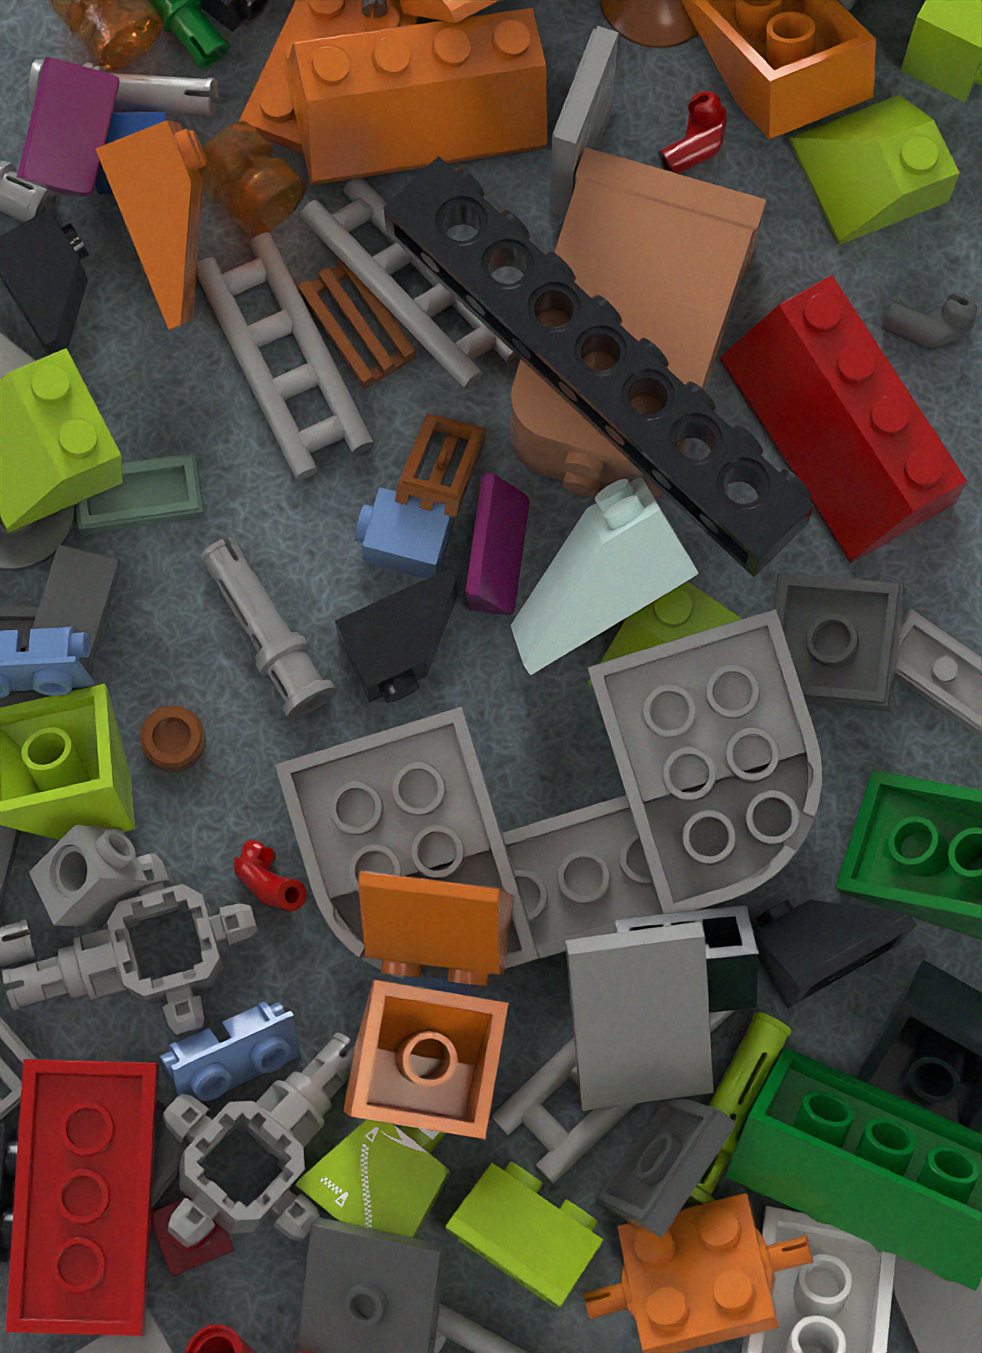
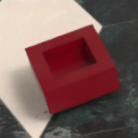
[151,1197,236,1277]

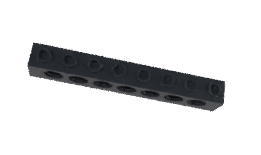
[383,156,815,577]

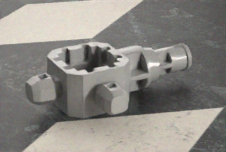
[2,853,259,1037]
[162,1032,355,1248]

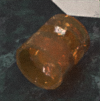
[49,0,163,72]
[199,121,307,238]

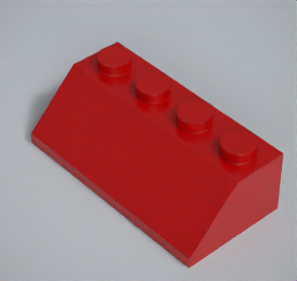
[720,275,967,564]

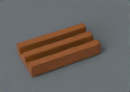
[297,259,416,390]
[395,414,487,517]

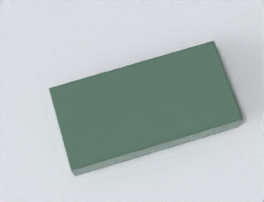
[75,453,205,535]

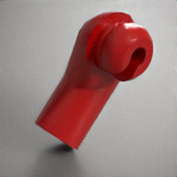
[658,91,727,174]
[233,840,307,911]

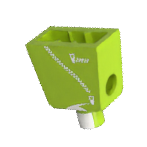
[296,1119,450,1238]

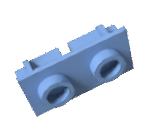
[0,626,94,698]
[159,1001,301,1102]

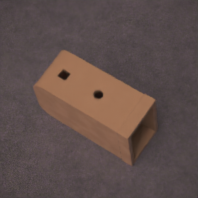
[511,147,766,498]

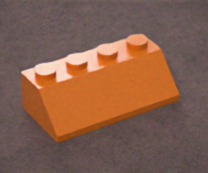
[285,8,548,185]

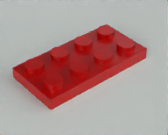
[5,1059,159,1336]

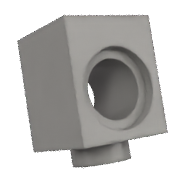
[29,825,147,928]

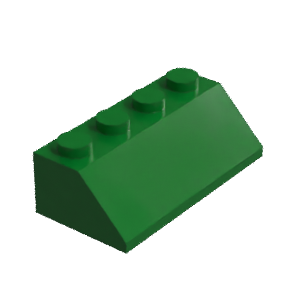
[725,1047,982,1291]

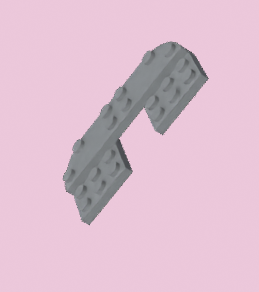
[275,609,822,979]

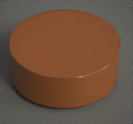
[140,705,206,772]

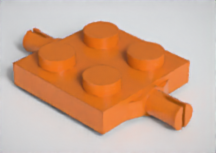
[583,1193,814,1353]

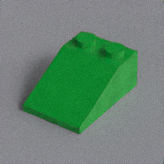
[835,770,982,940]

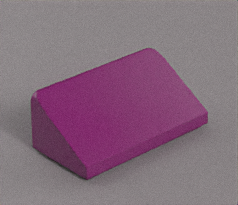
[17,57,119,197]
[466,473,530,615]

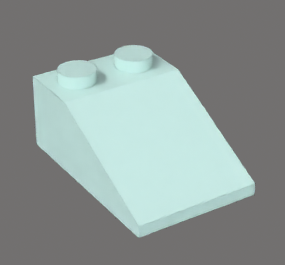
[510,477,699,675]

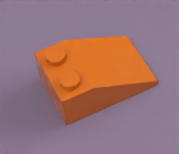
[681,0,876,140]
[95,120,208,330]
[358,871,514,986]

